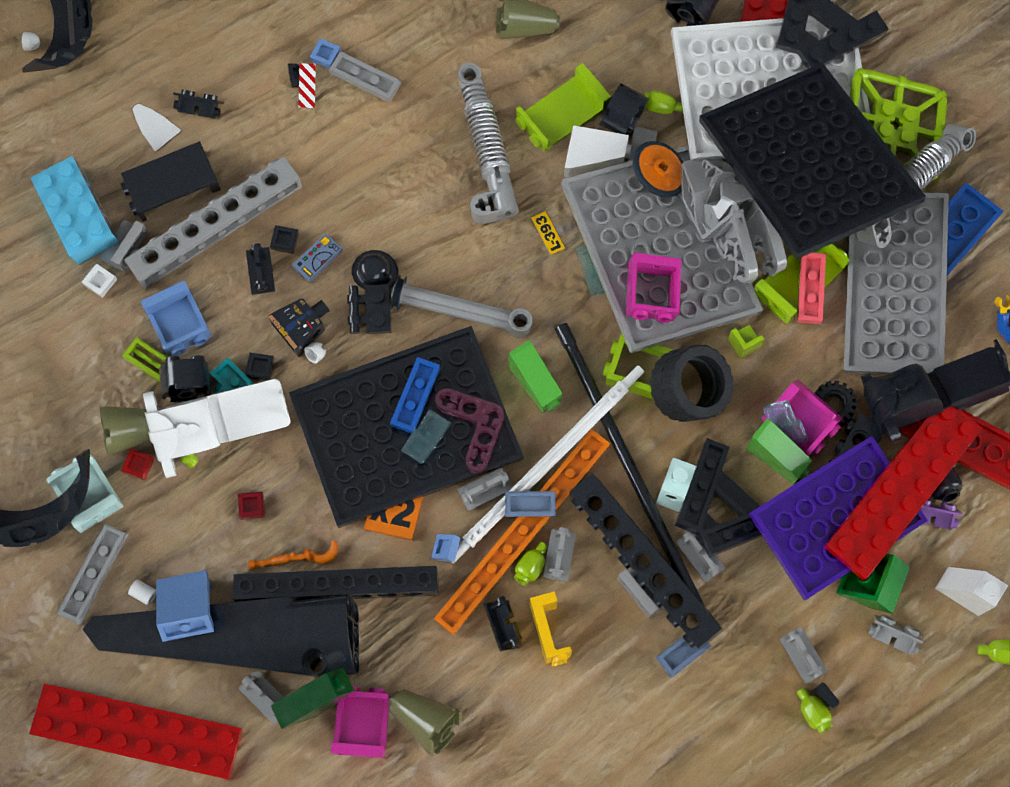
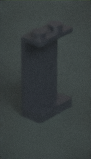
[120,141,221,222]

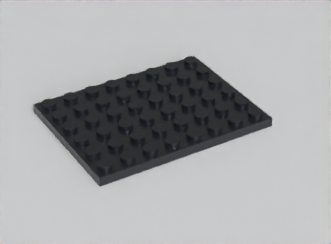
[699,62,926,260]
[289,326,524,528]

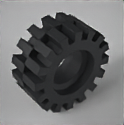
[815,380,858,426]

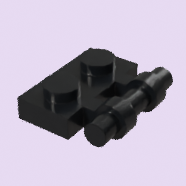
[347,284,392,334]

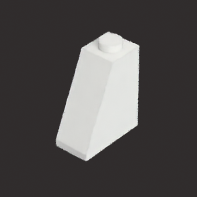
[564,125,632,178]
[935,567,1008,616]

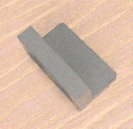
[100,220,149,272]
[617,561,671,618]

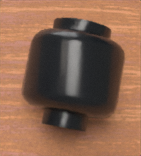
[932,467,963,503]

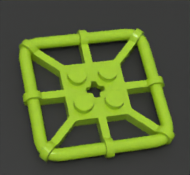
[850,68,947,181]

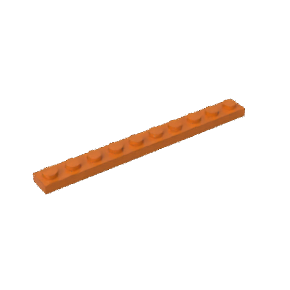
[434,429,611,636]

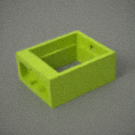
[603,333,672,400]

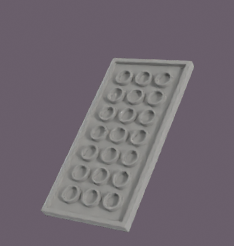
[843,193,949,375]

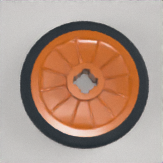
[633,141,683,197]

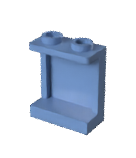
[140,281,212,357]
[156,570,214,642]

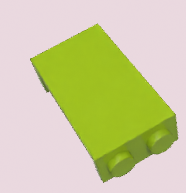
[515,63,611,152]
[754,244,850,325]

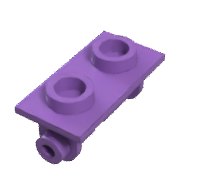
[921,499,962,530]

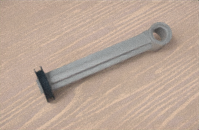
[391,274,532,338]

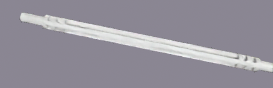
[452,365,644,564]

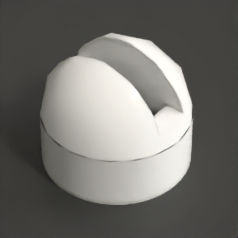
[22,32,40,51]
[304,342,326,363]

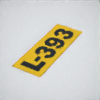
[531,211,565,255]

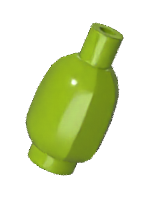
[644,90,683,114]
[514,542,548,586]
[977,640,1010,665]
[796,687,833,734]

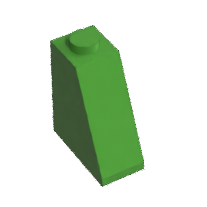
[509,340,562,413]
[746,418,812,485]

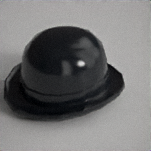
[351,250,399,289]

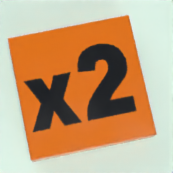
[364,496,423,541]

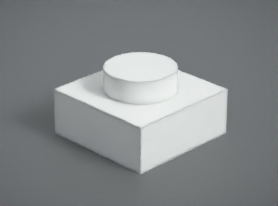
[82,264,117,298]

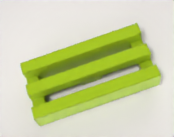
[122,337,168,382]

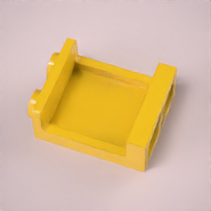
[529,591,572,667]

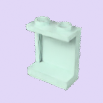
[46,454,124,533]

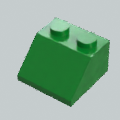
[836,553,910,613]

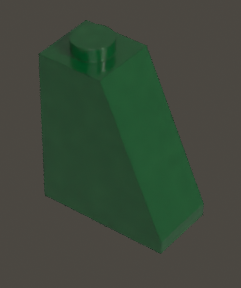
[271,667,355,729]

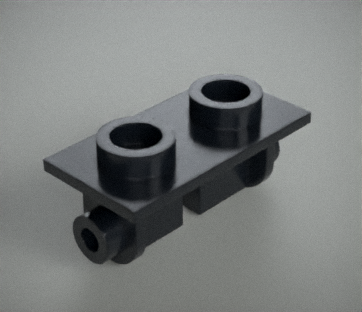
[173,89,224,119]
[246,243,275,295]
[484,596,522,652]

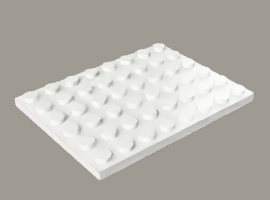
[671,13,870,160]

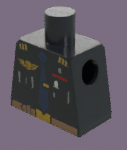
[268,298,330,357]

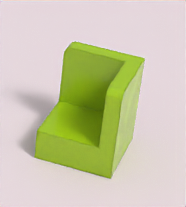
[728,325,765,359]

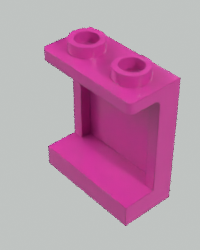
[761,379,843,456]
[331,686,391,759]

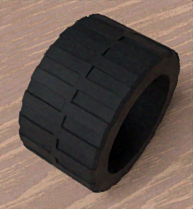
[650,344,734,422]

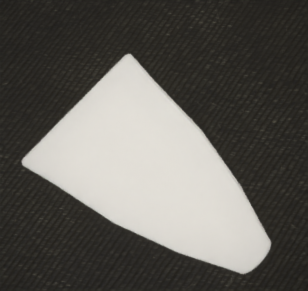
[132,104,181,151]

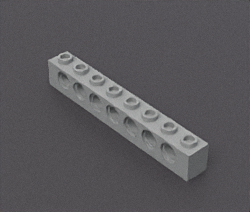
[124,157,302,289]

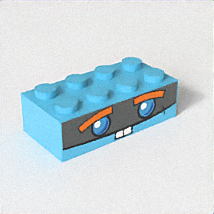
[30,156,120,265]

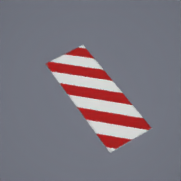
[299,63,316,108]

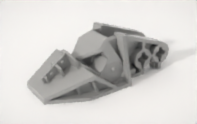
[681,159,787,284]

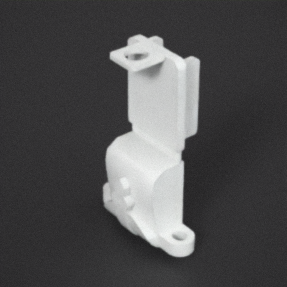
[143,379,290,478]

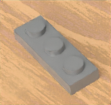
[329,51,401,103]

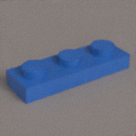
[390,357,440,434]

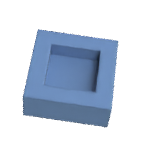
[310,38,341,69]
[431,534,461,562]

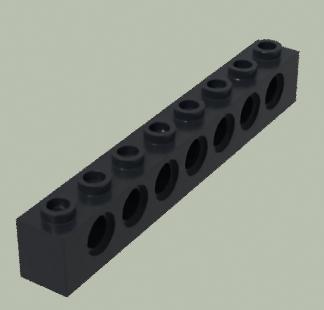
[570,473,724,649]
[233,566,439,602]

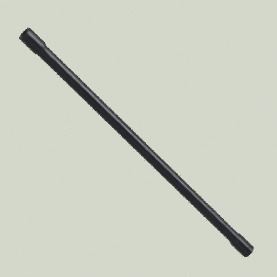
[554,323,709,624]

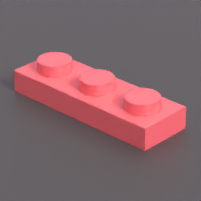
[797,253,826,325]

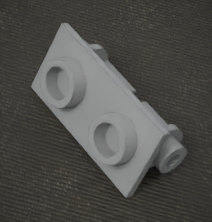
[457,468,512,511]
[543,527,576,582]
[676,532,726,583]
[868,614,924,655]
[779,627,828,684]
[238,670,284,724]

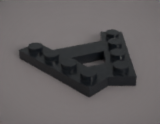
[776,0,889,69]
[675,438,762,558]

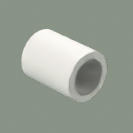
[128,579,156,606]

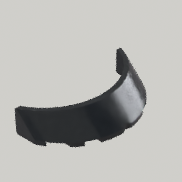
[22,0,93,73]
[0,449,90,547]

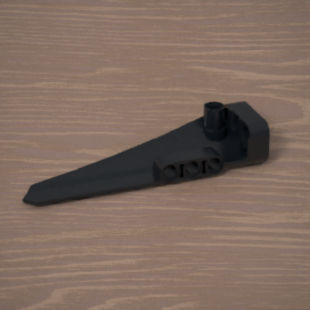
[83,595,359,679]

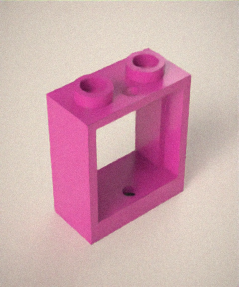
[626,252,681,323]

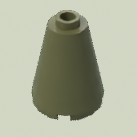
[496,0,560,40]
[100,406,150,455]
[389,689,462,756]

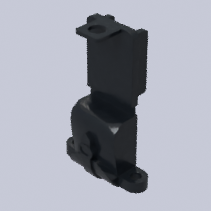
[861,339,1010,443]

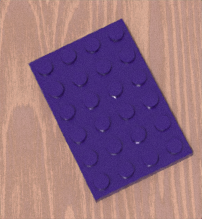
[748,436,928,600]

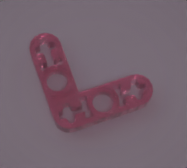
[435,388,504,473]

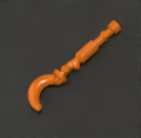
[248,540,338,570]

